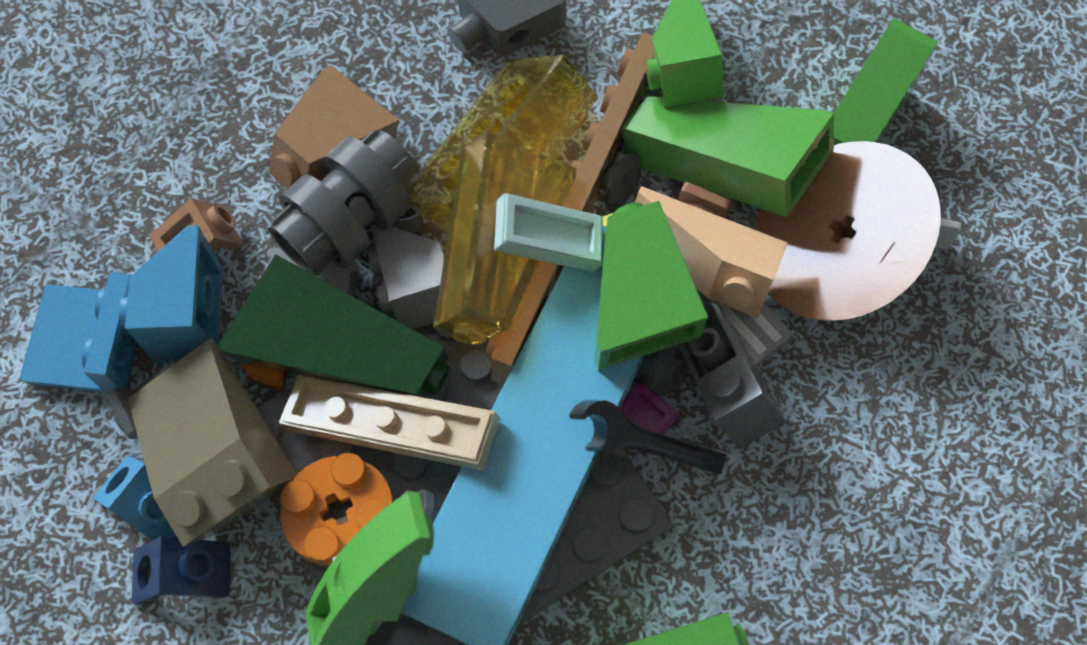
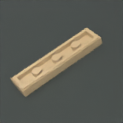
[279,374,501,471]

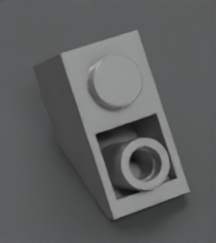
[367,224,462,329]

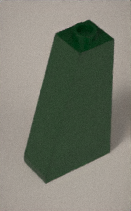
[217,254,451,398]

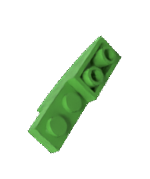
[305,492,434,645]

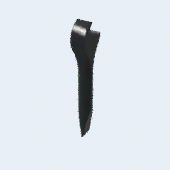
[569,400,726,474]

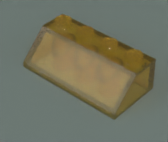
[408,55,599,244]

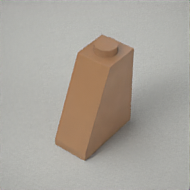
[269,66,399,189]

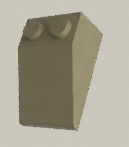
[128,339,297,547]

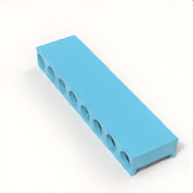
[400,225,686,645]

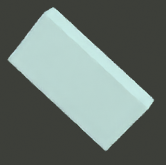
[494,193,603,272]

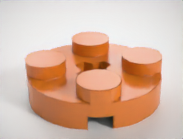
[280,453,394,566]

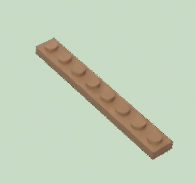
[485,32,654,385]

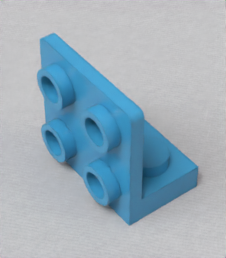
[20,272,138,393]

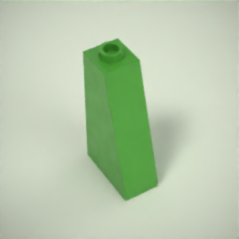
[622,96,834,218]

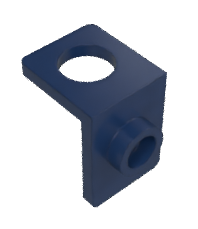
[132,537,231,605]

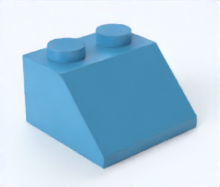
[119,225,223,364]

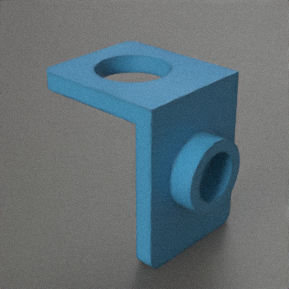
[93,455,177,541]

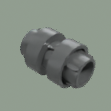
[268,130,420,275]

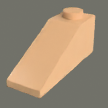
[635,186,788,318]

